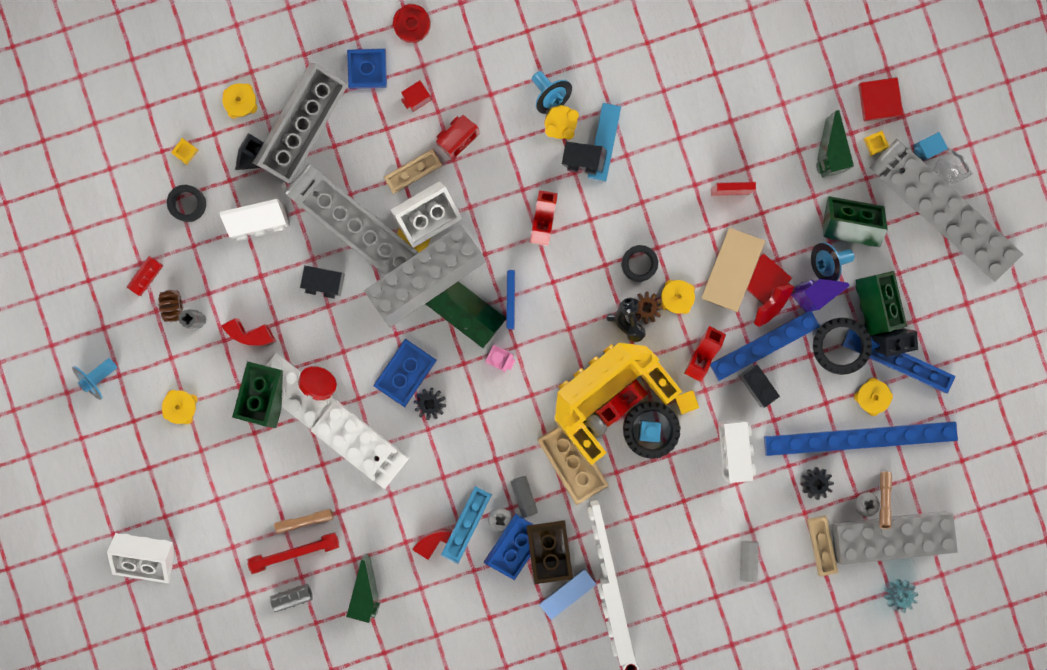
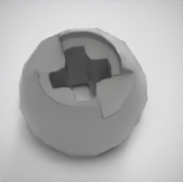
[584,414,607,438]
[855,492,880,517]
[488,508,512,533]

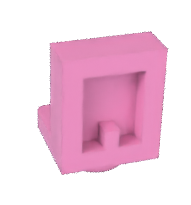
[485,345,515,372]

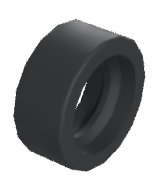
[167,184,206,222]
[621,245,659,282]

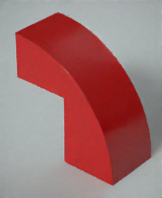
[530,190,558,246]
[221,318,277,346]
[684,326,726,382]
[596,379,648,427]
[412,529,453,560]

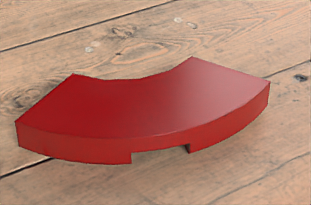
[754,283,794,327]

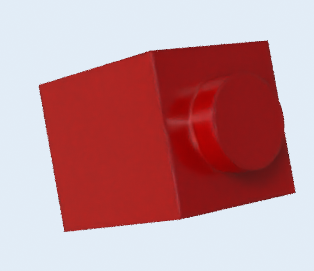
[401,80,432,112]

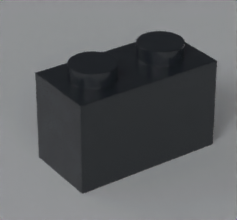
[561,141,607,175]
[300,265,345,299]
[738,365,780,408]

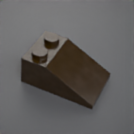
[526,520,573,584]

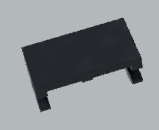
[872,328,918,357]

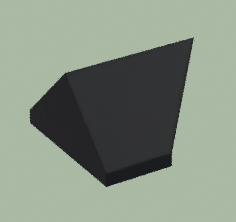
[235,133,264,170]

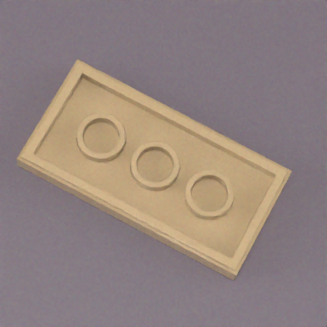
[701,228,766,313]
[537,426,609,506]

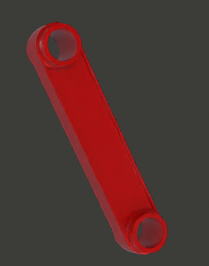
[247,532,340,574]

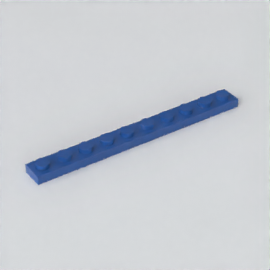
[764,421,958,456]

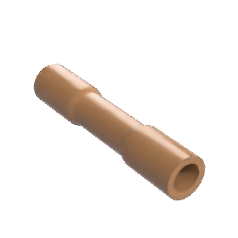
[879,471,892,529]
[274,509,334,534]

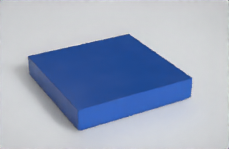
[347,49,387,89]

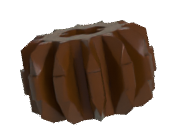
[158,290,184,322]
[633,291,663,324]

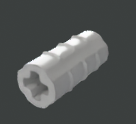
[740,541,759,582]

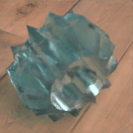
[884,579,918,613]

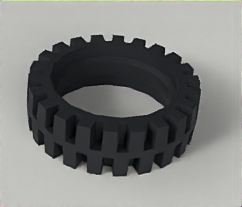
[813,317,872,375]
[623,401,681,459]

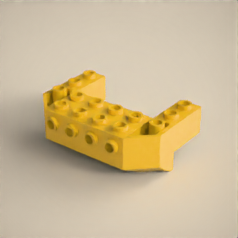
[554,343,682,465]

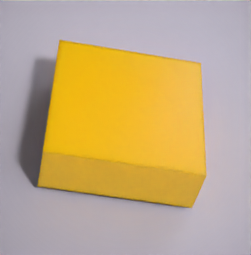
[863,131,889,156]
[171,138,199,165]
[675,390,699,415]

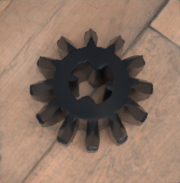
[414,388,447,420]
[800,467,834,500]

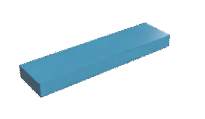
[588,103,621,182]
[441,486,492,564]

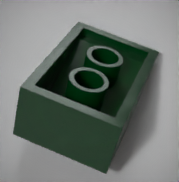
[816,110,854,178]
[232,361,283,428]
[346,554,380,623]

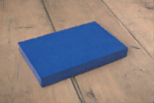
[506,270,515,330]
[373,339,437,407]
[483,514,534,580]

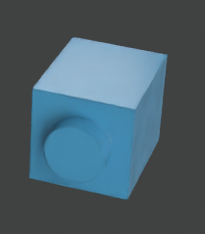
[913,132,948,161]
[638,420,661,442]

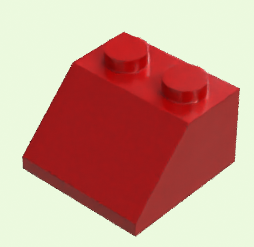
[436,115,480,161]

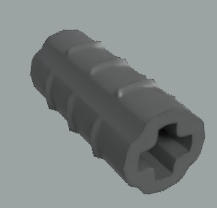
[179,309,206,329]
[510,476,538,518]
[270,584,313,612]

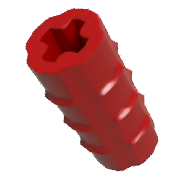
[126,256,164,296]

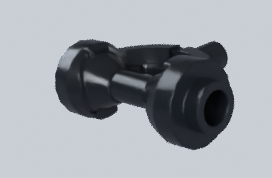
[607,298,646,342]

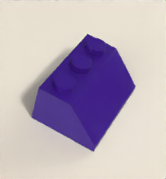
[791,279,850,312]

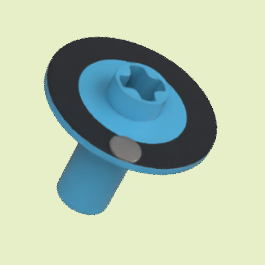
[532,71,572,114]
[811,242,855,281]
[72,358,117,400]

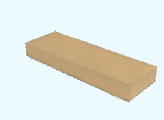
[384,149,443,194]
[806,516,839,577]

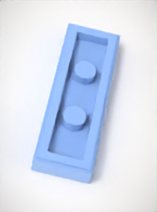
[539,568,597,620]

